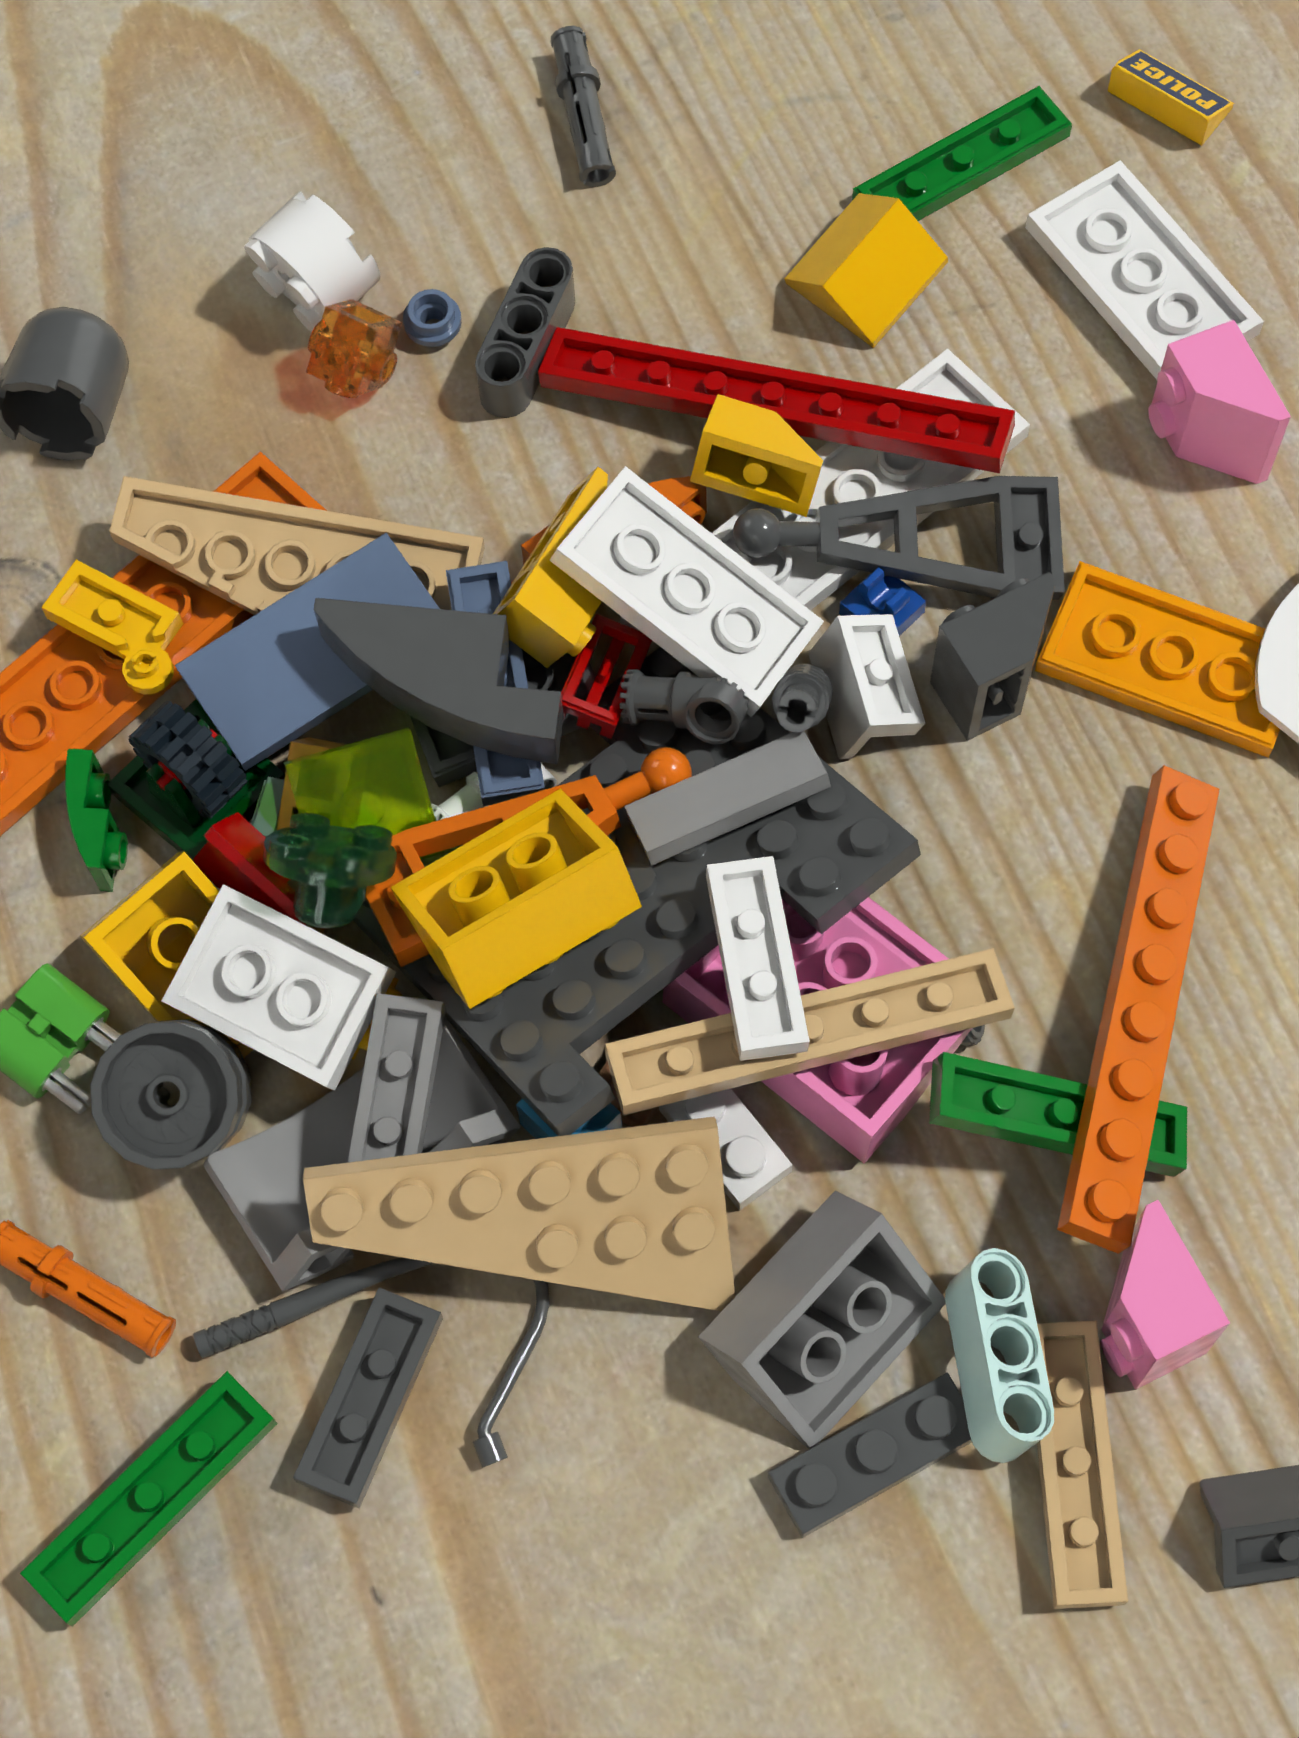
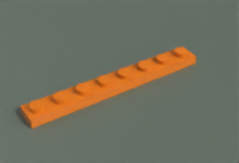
[1057,765,1220,1254]

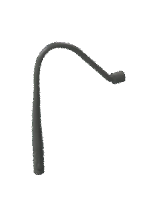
[193,1257,550,1468]

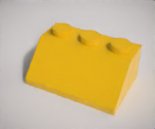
[391,788,642,1009]

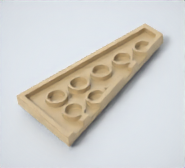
[303,1116,735,1311]

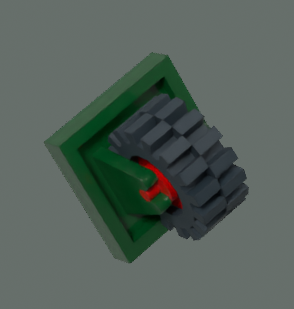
[107,699,285,860]

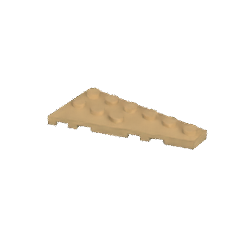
[109,476,485,615]

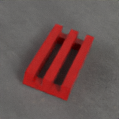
[561,614,652,739]

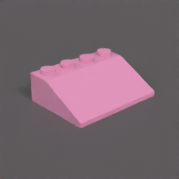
[662,897,972,1163]

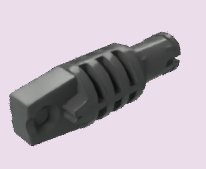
[772,664,833,732]

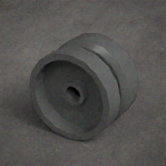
[90,1019,252,1169]

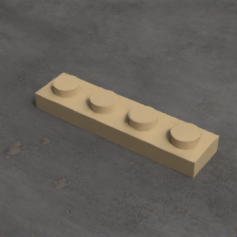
[1037,1320,1128,1609]

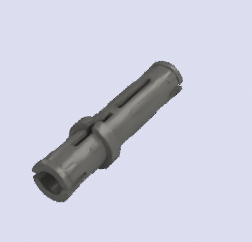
[550,26,616,187]

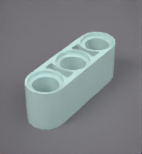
[945,1248,1054,1463]

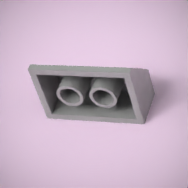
[698,1191,946,1449]

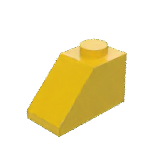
[690,394,823,517]

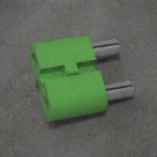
[0,963,120,1114]

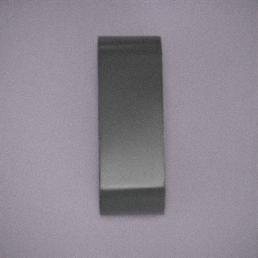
[475,247,575,418]

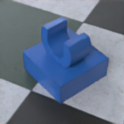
[839,567,926,636]

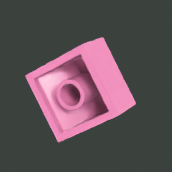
[1148,320,1291,484]
[1100,1200,1230,1390]

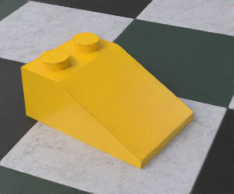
[80,851,254,1058]

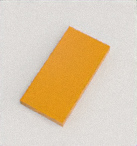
[1035,561,1280,758]

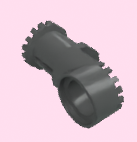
[620,669,748,744]

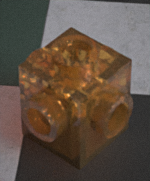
[306,299,403,398]

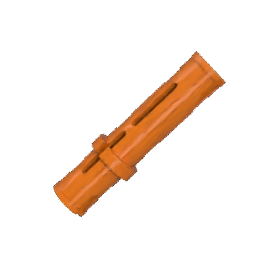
[0,1220,176,1358]

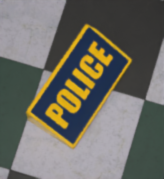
[1107,49,1234,146]

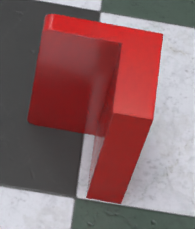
[192,812,332,926]

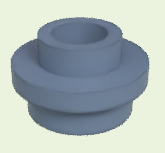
[403,289,462,347]

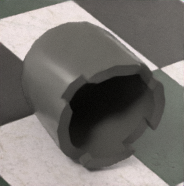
[0,307,129,461]

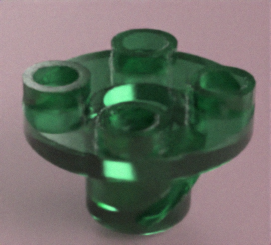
[263,813,397,928]

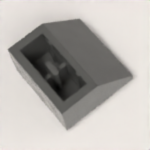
[930,572,1056,741]

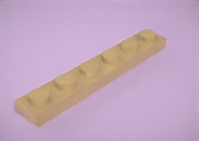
[605,948,1015,1115]

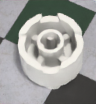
[244,191,381,335]

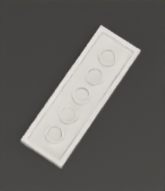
[712,348,1030,610]

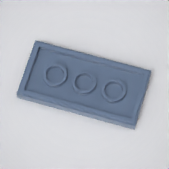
[175,532,440,771]

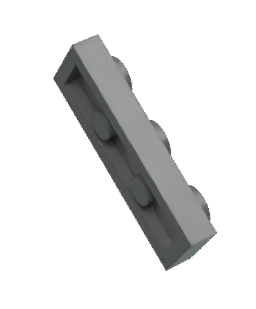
[293,1287,443,1509]
[768,1372,972,1538]

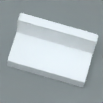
[809,614,925,759]

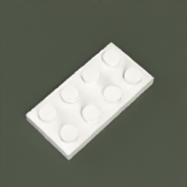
[1025,160,1264,380]
[550,466,824,717]

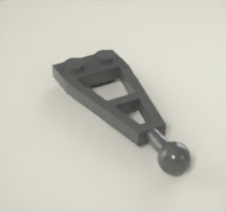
[733,476,1065,600]

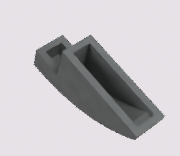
[314,598,564,764]

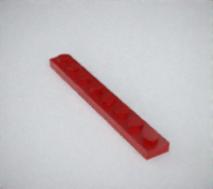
[538,327,1015,473]

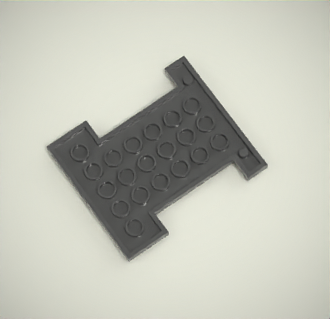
[333,647,921,1136]

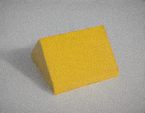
[784,193,948,348]

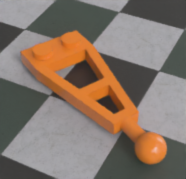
[346,747,692,967]

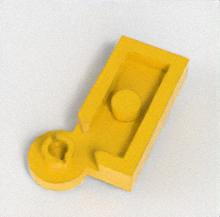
[41,559,183,695]

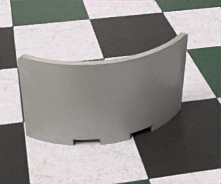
[204,1017,520,1291]

